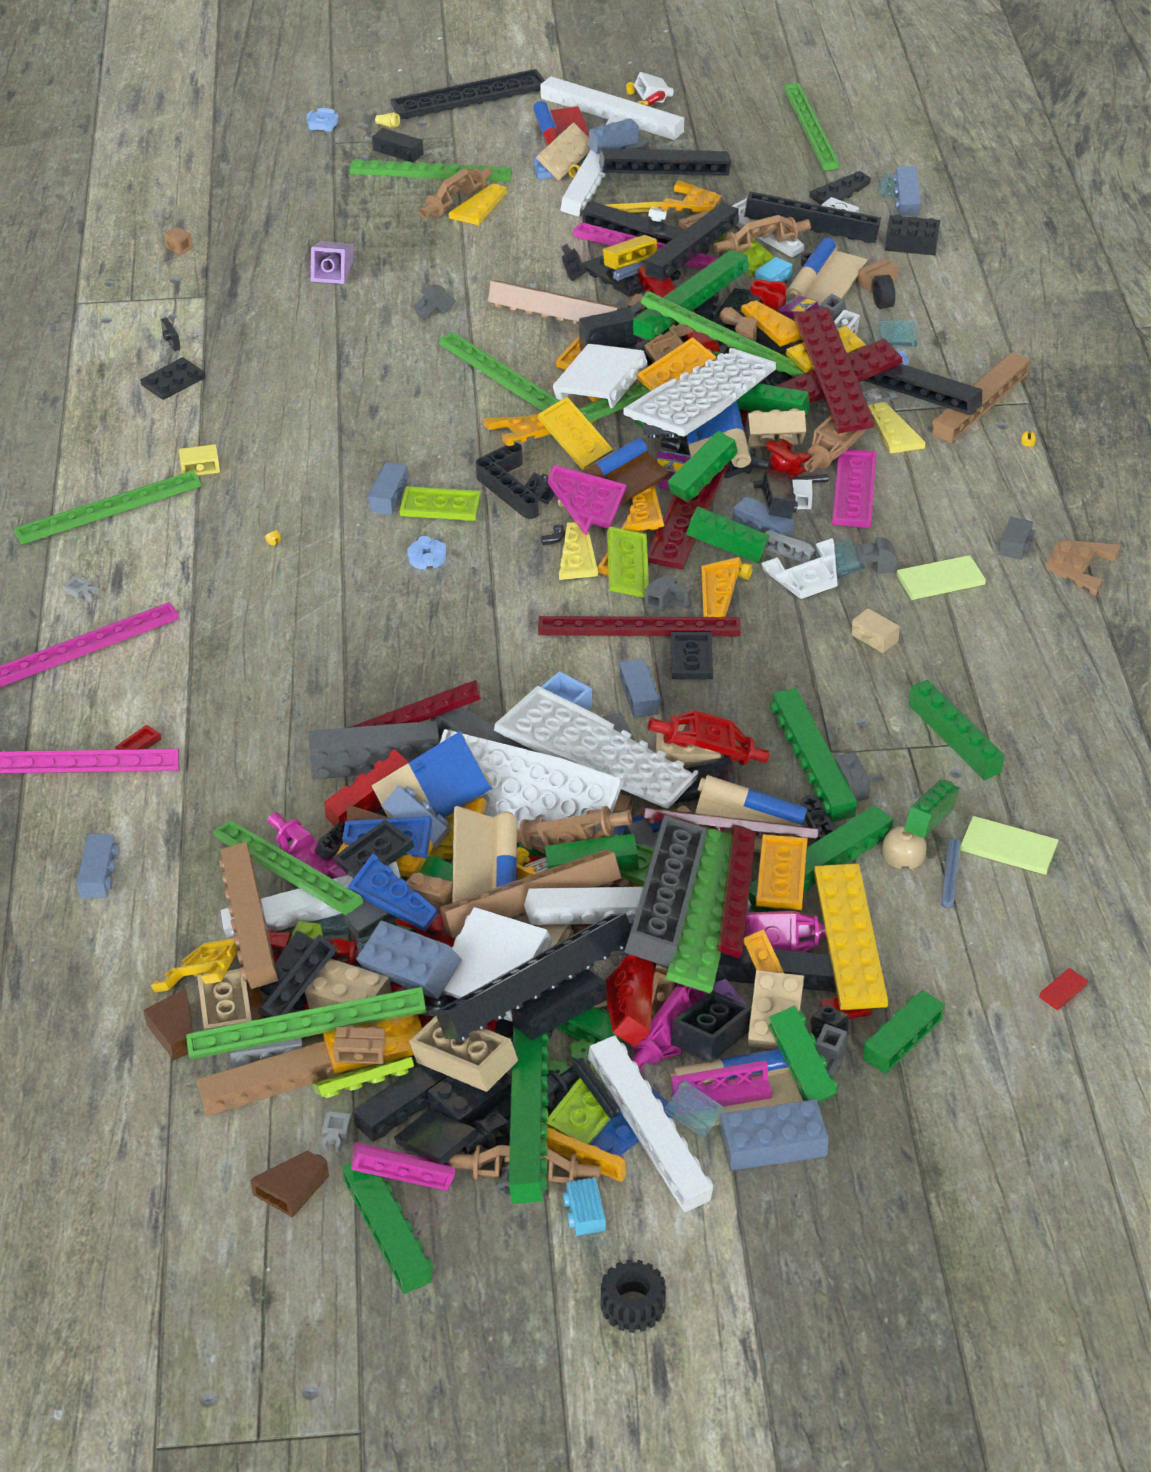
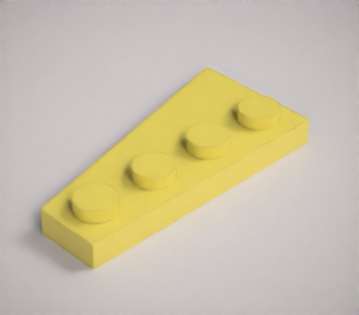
[868,402,926,454]
[559,522,598,580]

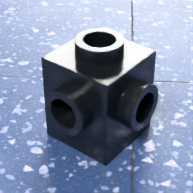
[525,472,555,505]
[810,1005,849,1038]

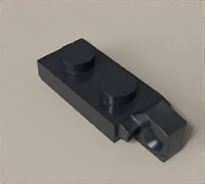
[561,244,586,281]

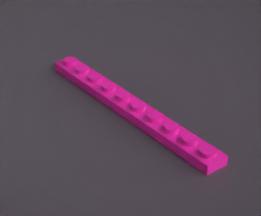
[573,222,718,270]
[0,602,179,687]
[0,749,180,774]

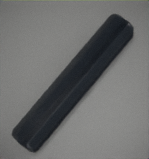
[573,1057,621,1119]

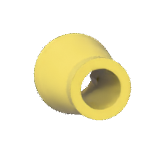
[375,112,400,128]

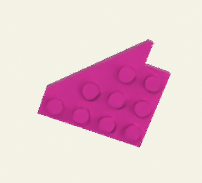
[548,465,627,535]

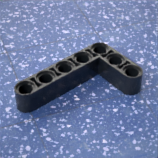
[476,443,539,519]

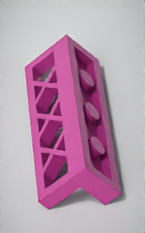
[671,1061,772,1114]
[351,1142,455,1191]

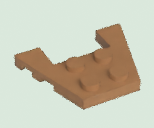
[644,324,714,363]
[1046,539,1121,596]

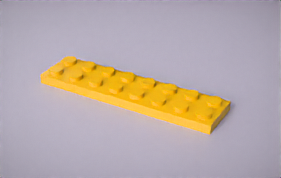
[814,864,888,1010]

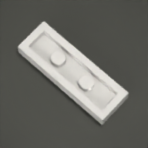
[649,207,667,222]

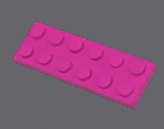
[832,449,877,528]

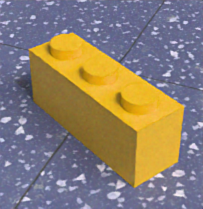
[603,235,658,270]

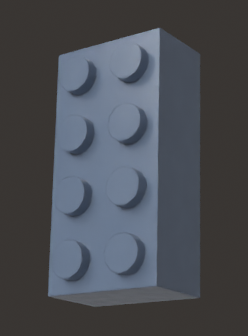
[356,921,462,999]
[720,1099,829,1171]

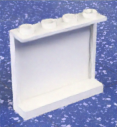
[553,344,647,408]
[440,907,553,1021]

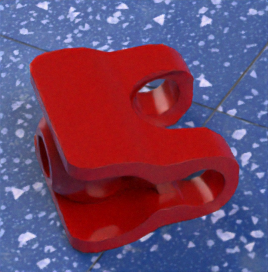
[750,279,787,313]
[766,439,812,478]

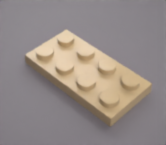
[536,123,591,181]

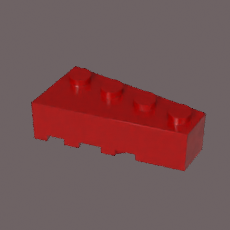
[324,749,409,826]
[605,954,654,1047]

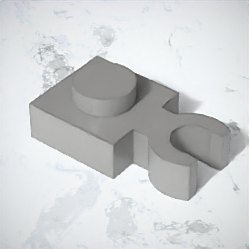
[63,575,100,602]
[322,1111,351,1153]

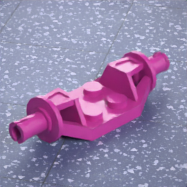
[267,812,349,879]
[743,911,826,952]
[631,982,705,1073]

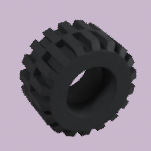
[601,1259,666,1333]

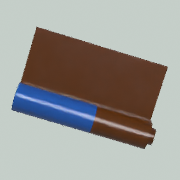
[580,437,670,505]

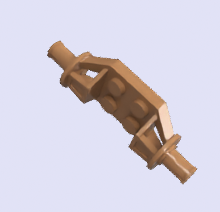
[419,167,492,218]
[714,215,811,254]
[804,407,872,472]
[517,806,632,854]
[450,1145,601,1184]

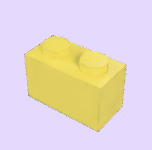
[179,444,220,475]

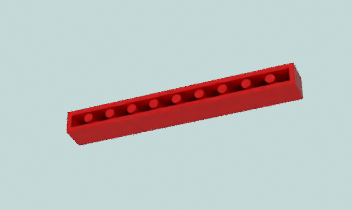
[638,266,720,353]

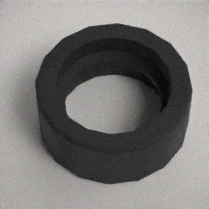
[872,274,896,309]

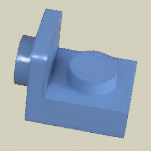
[533,154,553,179]

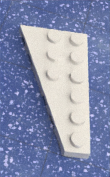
[732,198,804,257]

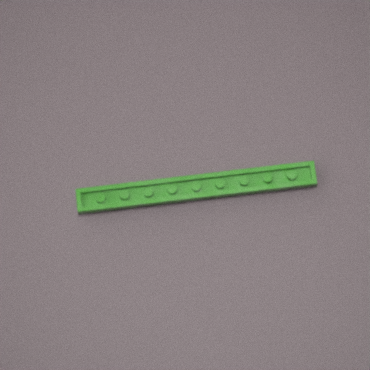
[784,83,839,171]
[350,159,512,182]
[640,291,804,378]
[439,332,560,411]
[578,351,721,422]
[14,470,201,545]
[213,820,363,915]
[186,987,427,1060]

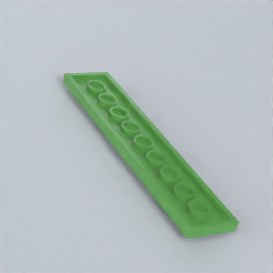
[665,827,731,993]

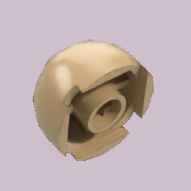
[882,826,927,869]

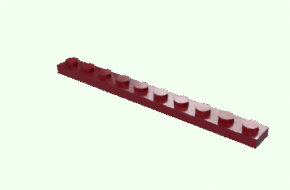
[538,616,741,637]

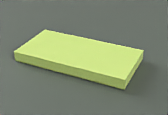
[897,555,986,600]
[960,816,1058,875]

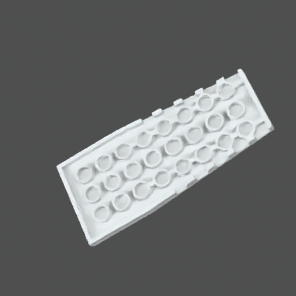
[624,348,776,436]
[494,686,698,809]
[440,729,624,841]

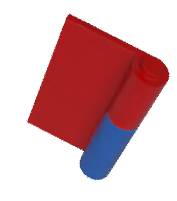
[533,101,589,156]

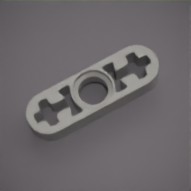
[765,531,815,562]

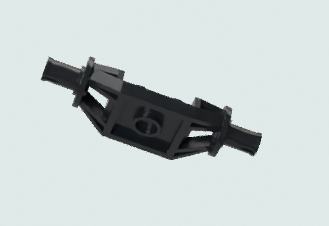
[661,435,771,479]
[461,1065,580,1154]

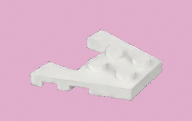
[761,538,838,599]

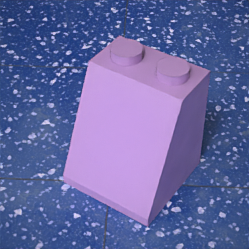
[311,241,354,284]

